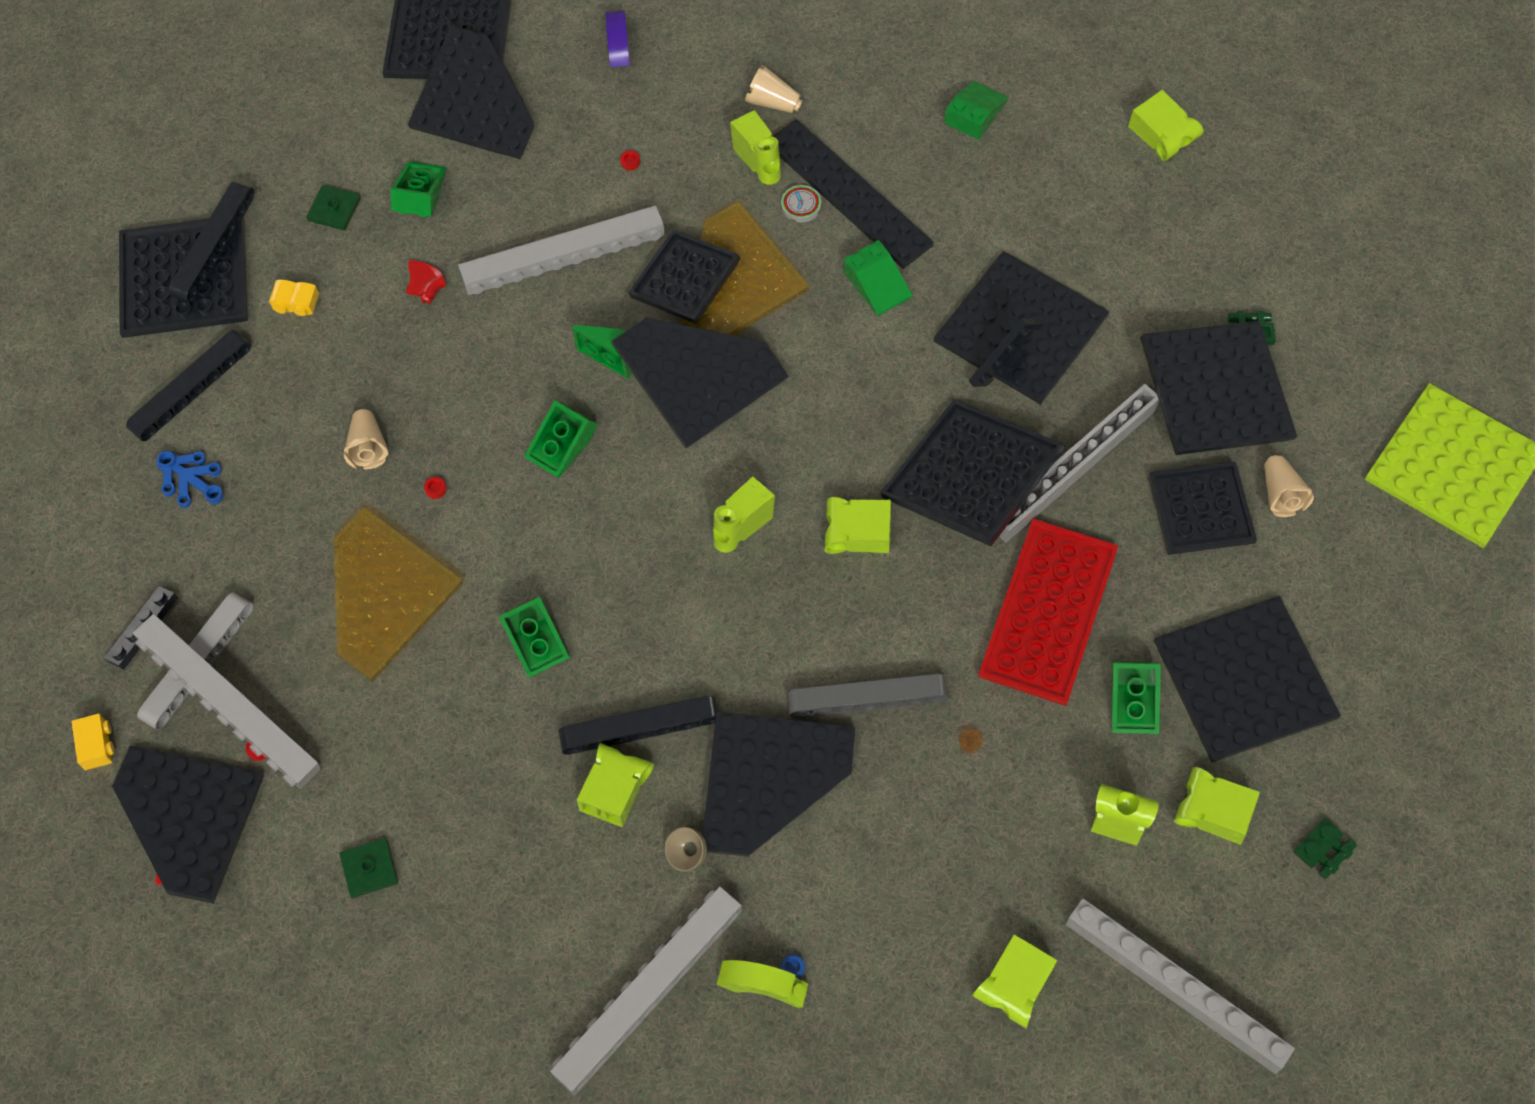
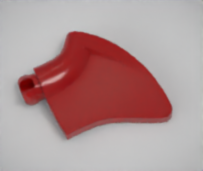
[406,260,446,304]

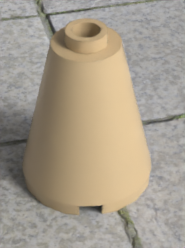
[745,65,803,113]
[344,409,388,469]
[1264,455,1314,517]

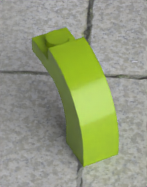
[716,960,808,1008]

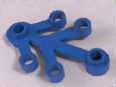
[156,451,224,508]

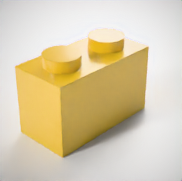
[72,714,115,770]

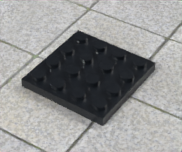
[628,229,741,324]
[1148,462,1257,555]

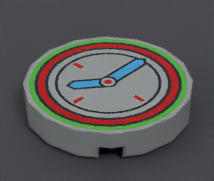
[781,185,822,223]

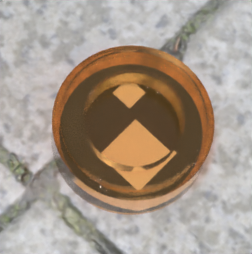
[959,729,983,753]

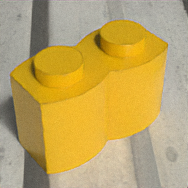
[269,280,319,316]

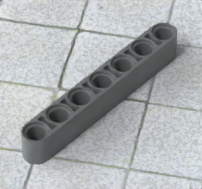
[787,674,948,718]

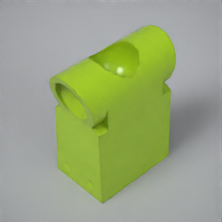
[1128,90,1204,162]
[730,110,781,185]
[713,476,775,553]
[824,497,891,554]
[577,743,654,828]
[1174,767,1260,845]
[1091,784,1159,846]
[972,935,1058,1029]

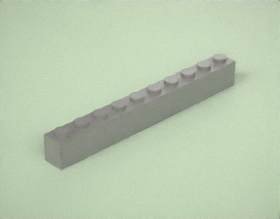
[458,205,665,295]
[999,384,1159,543]
[133,614,321,789]
[550,887,742,1096]
[1066,899,1295,1075]

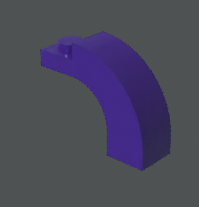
[605,10,630,67]

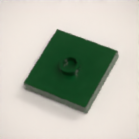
[306,185,361,231]
[339,838,398,899]

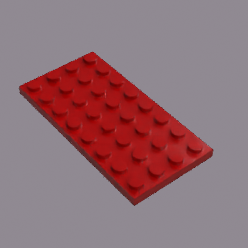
[978,519,1118,706]

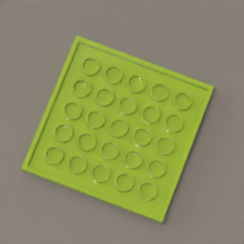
[1365,383,1535,548]

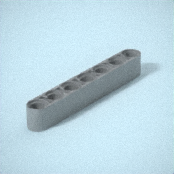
[137,592,253,730]

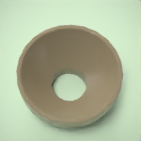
[665,827,707,871]

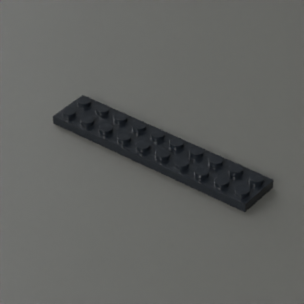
[772,119,934,269]

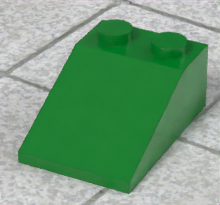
[945,81,1009,140]
[391,161,447,217]
[843,240,913,316]
[572,325,632,379]
[524,400,599,478]
[498,596,570,678]
[1111,661,1161,734]

